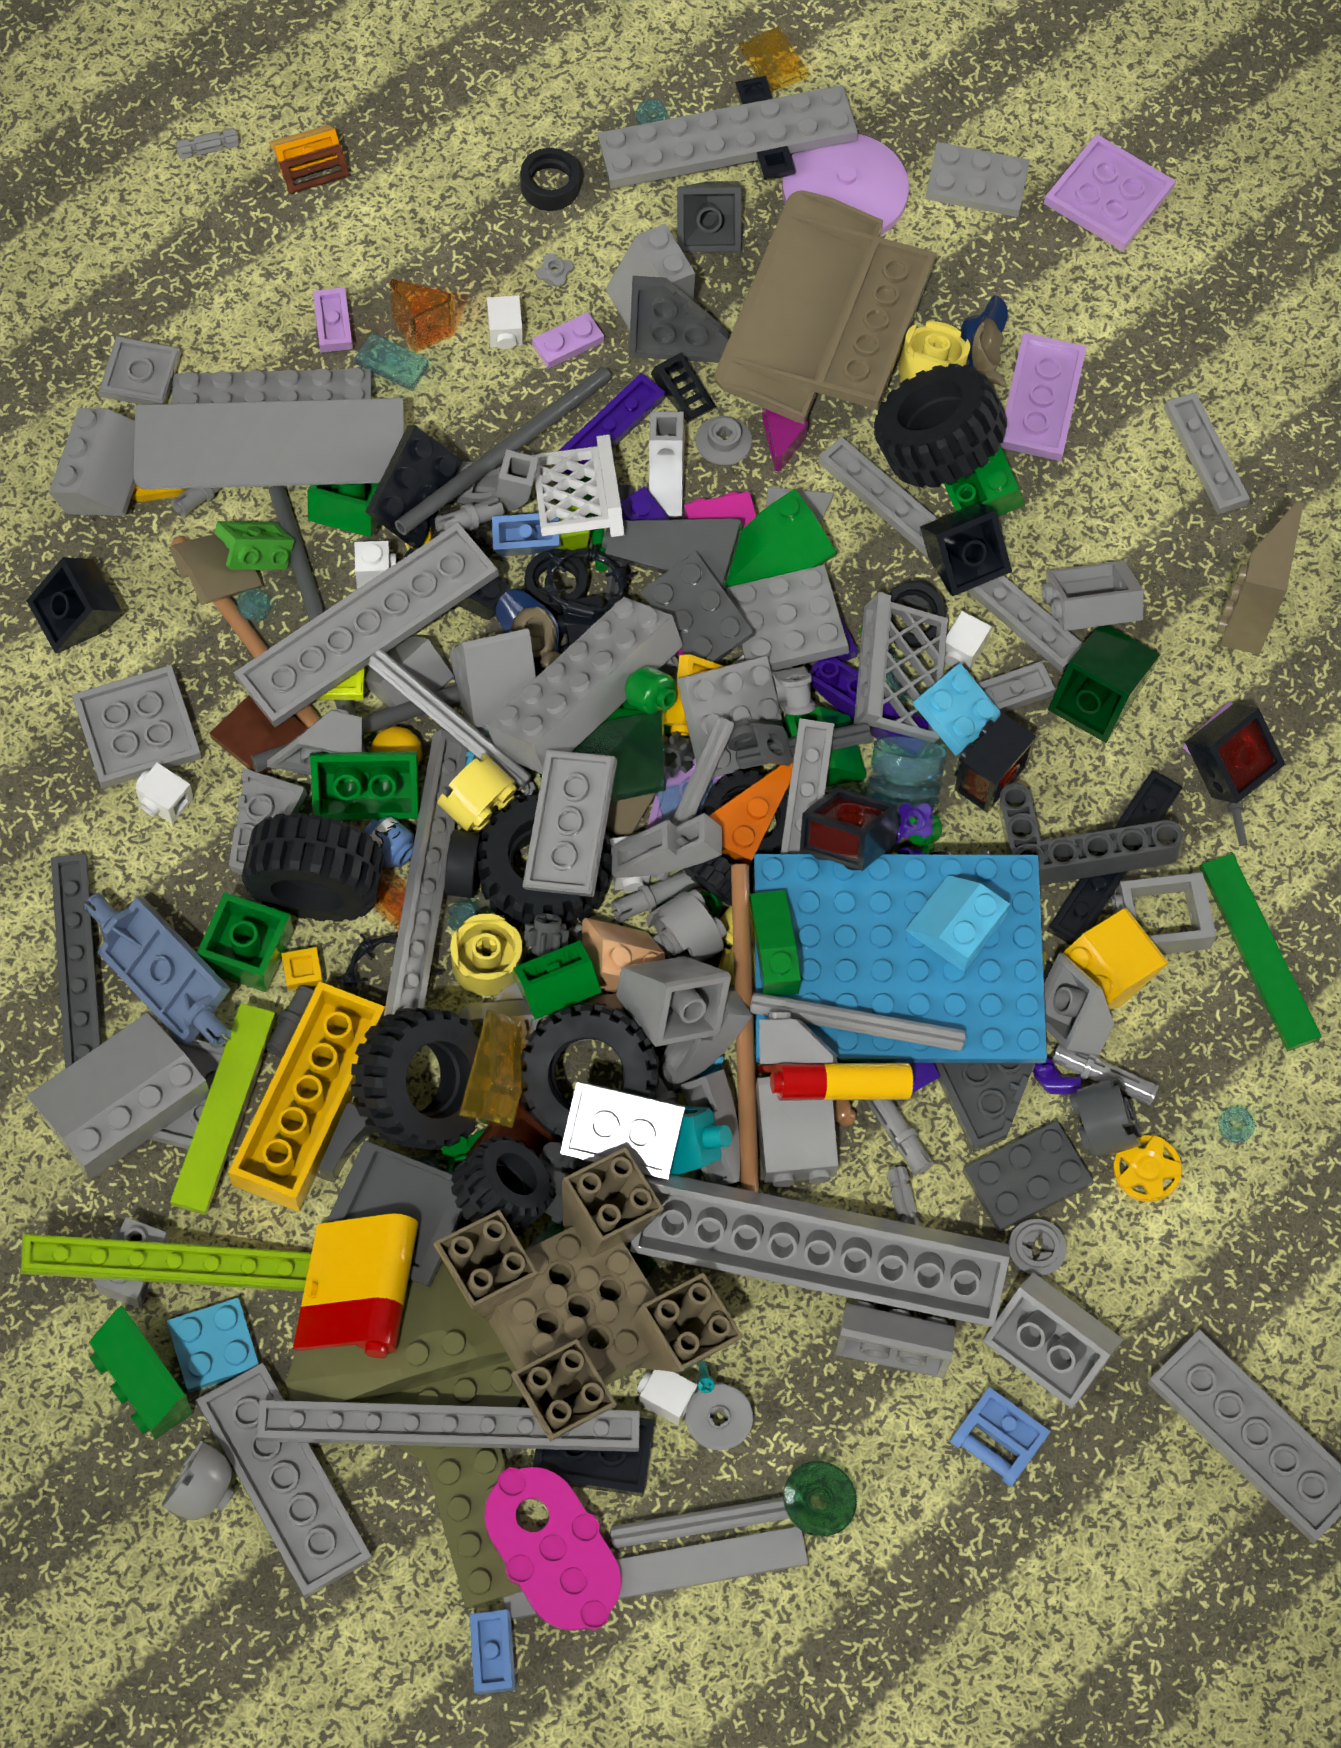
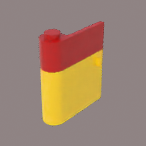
[758,1063,913,1101]
[293,1213,418,1359]

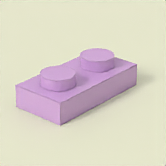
[313,287,353,353]
[532,312,604,369]

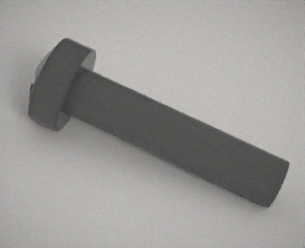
[1227,802,1248,846]

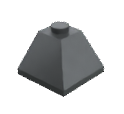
[677,181,741,253]

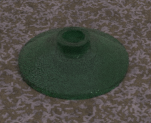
[783,1461,857,1537]

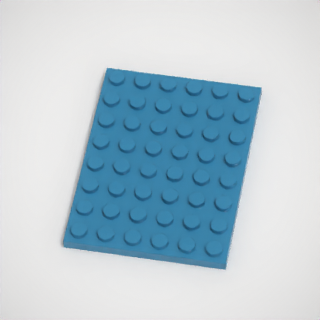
[754,854,1047,1063]

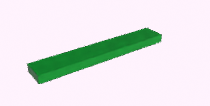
[1199,853,1322,1052]

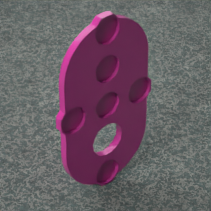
[484,1467,621,1631]

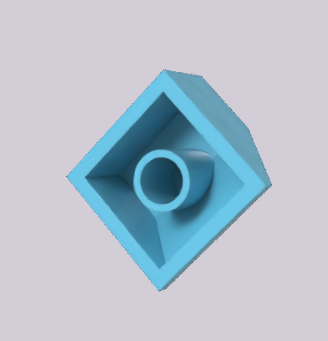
[906,875,1010,972]

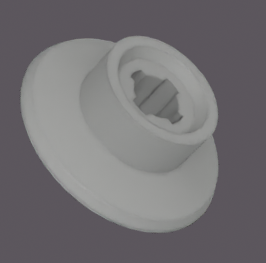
[695,416,752,465]
[685,1384,753,1450]

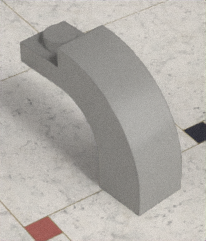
[451,449,539,512]

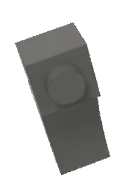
[319,1103,374,1183]

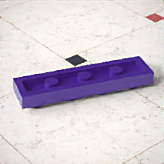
[558,373,665,475]

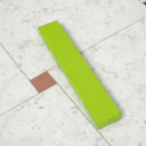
[170,1003,276,1215]

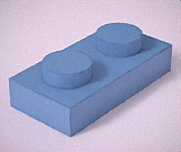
[470,1609,516,1695]

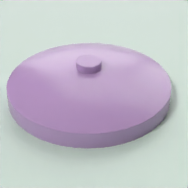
[782,134,909,236]

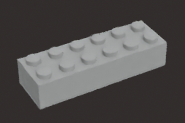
[486,597,683,774]

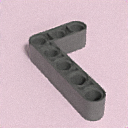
[1000,783,1183,885]

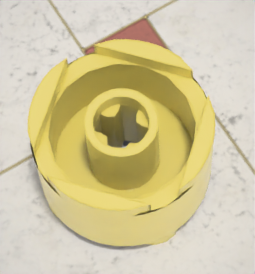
[898,321,970,382]
[437,753,517,833]
[450,914,522,996]

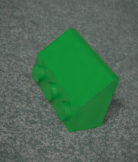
[310,752,419,820]
[89,1306,193,1440]

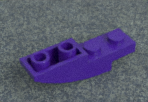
[808,657,930,758]

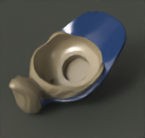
[960,295,1008,387]
[496,589,562,668]

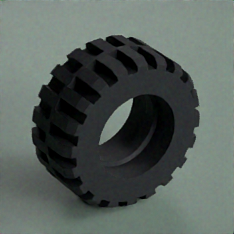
[874,364,1007,488]
[478,794,612,931]
[242,813,385,922]
[518,1003,660,1140]
[351,1008,495,1150]

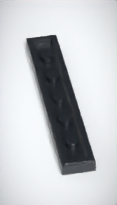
[1047,770,1182,945]

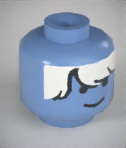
[364,817,414,869]

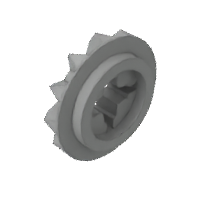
[1008,1219,1067,1277]

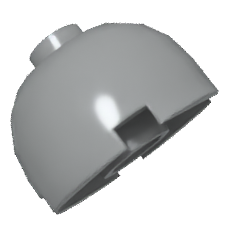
[162,1441,234,1520]

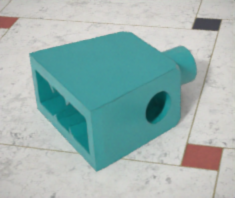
[670,1105,732,1175]

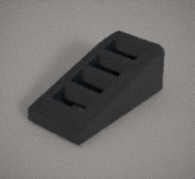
[651,352,716,423]

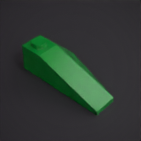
[725,489,837,594]

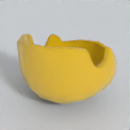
[370,726,424,765]

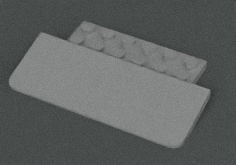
[133,368,404,490]

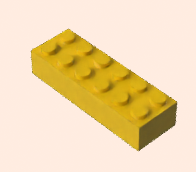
[228,981,385,1212]

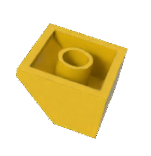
[1063,908,1169,1009]

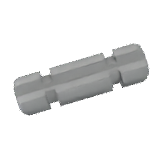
[176,128,239,159]
[887,1166,920,1226]

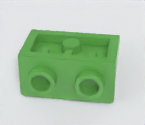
[214,521,294,570]

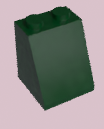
[1047,625,1161,743]

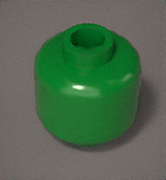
[625,666,676,716]

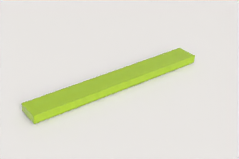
[20,1234,311,1291]

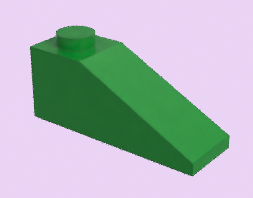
[750,890,801,996]

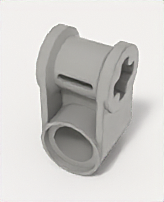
[771,666,815,715]

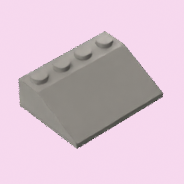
[27,1013,209,1180]

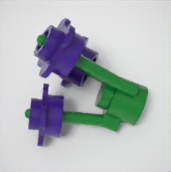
[896,803,942,855]

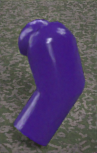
[1033,1058,1082,1095]

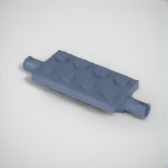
[84,893,231,1048]

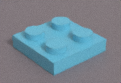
[912,663,1002,756]
[167,1297,259,1393]

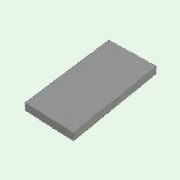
[522,750,617,897]

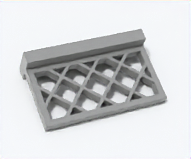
[854,592,948,743]

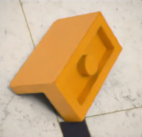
[269,125,339,177]

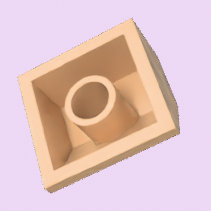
[582,918,665,994]

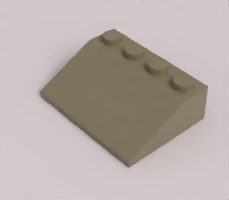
[1216,502,1304,655]

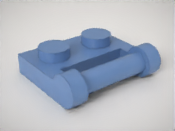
[950,1387,1051,1487]

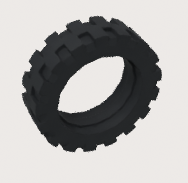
[701,770,788,865]

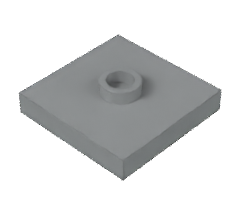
[99,336,181,405]

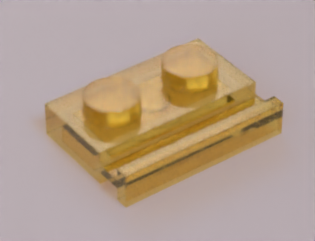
[739,26,809,93]

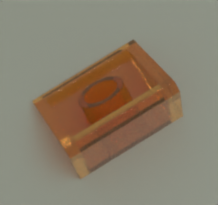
[390,279,457,354]

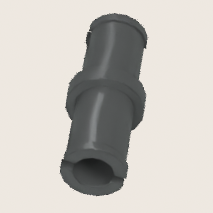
[266,986,314,1058]

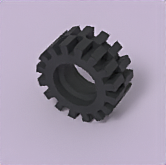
[683,856,750,906]

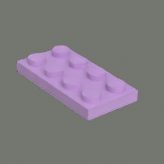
[1000,333,1087,461]

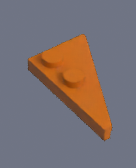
[709,757,794,866]

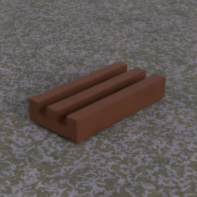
[278,143,350,194]

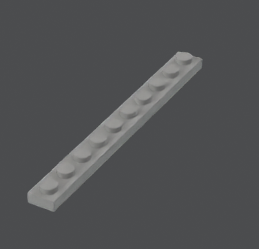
[818,437,1083,673]
[384,729,468,1016]
[257,1400,640,1452]

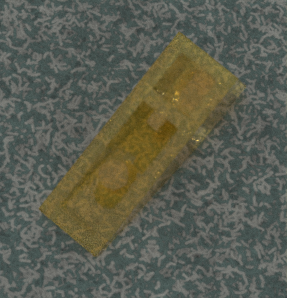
[459,1010,522,1128]

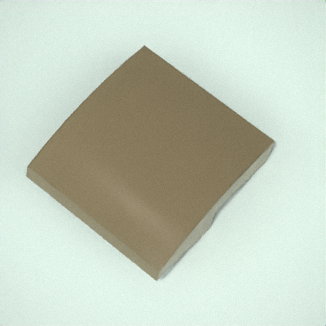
[169,534,262,605]

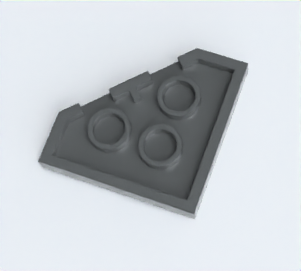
[629,276,728,363]
[934,1063,1035,1152]

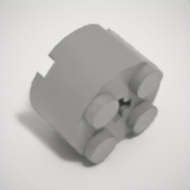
[646,889,727,963]

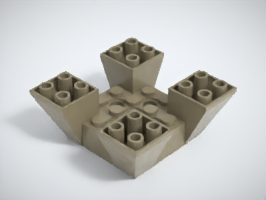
[433,1147,743,1442]

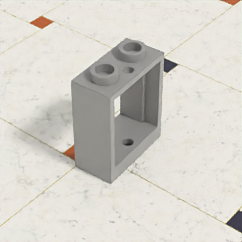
[1042,560,1144,631]
[1112,872,1217,954]

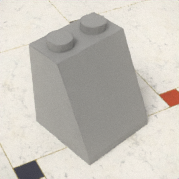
[606,223,695,331]
[449,628,536,735]
[616,956,731,1047]
[756,1077,838,1187]

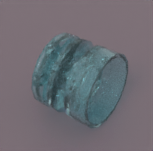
[866,736,946,814]

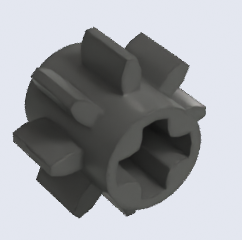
[651,731,695,777]
[524,913,569,956]

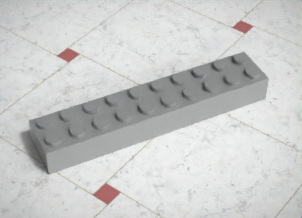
[630,1174,1010,1327]

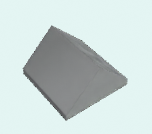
[364,636,454,722]

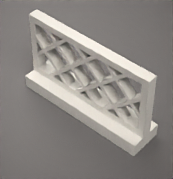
[532,435,624,537]

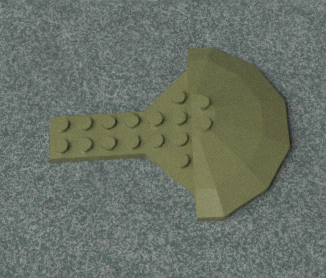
[286,1260,579,1610]

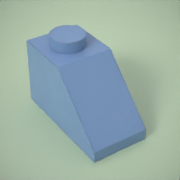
[492,513,561,557]

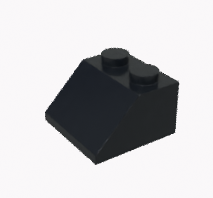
[920,502,1012,596]
[26,557,123,653]

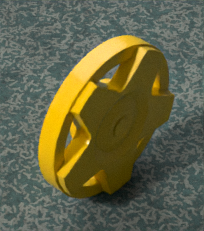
[1113,1135,1182,1202]

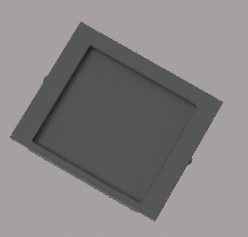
[326,1140,464,1287]

